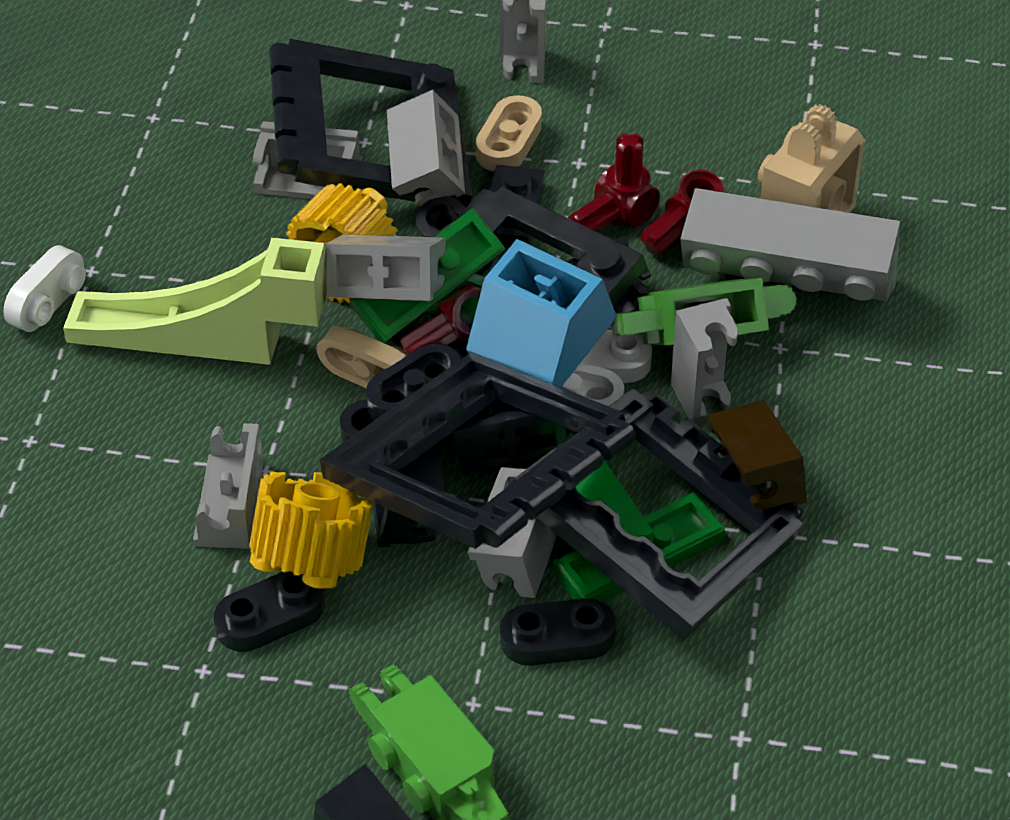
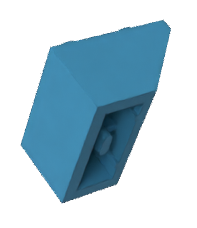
[466,239,617,387]

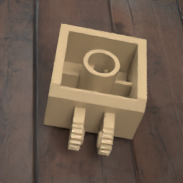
[758,104,865,213]

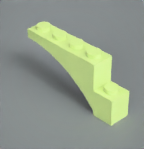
[63,238,327,365]

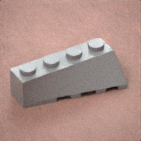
[680,188,900,301]

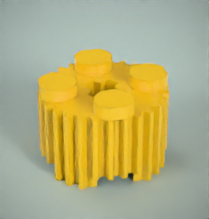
[286,184,398,303]
[249,471,374,588]

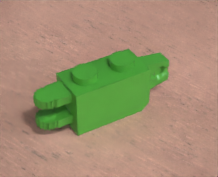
[612,278,798,345]
[349,664,508,820]

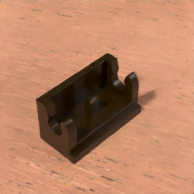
[707,400,807,509]

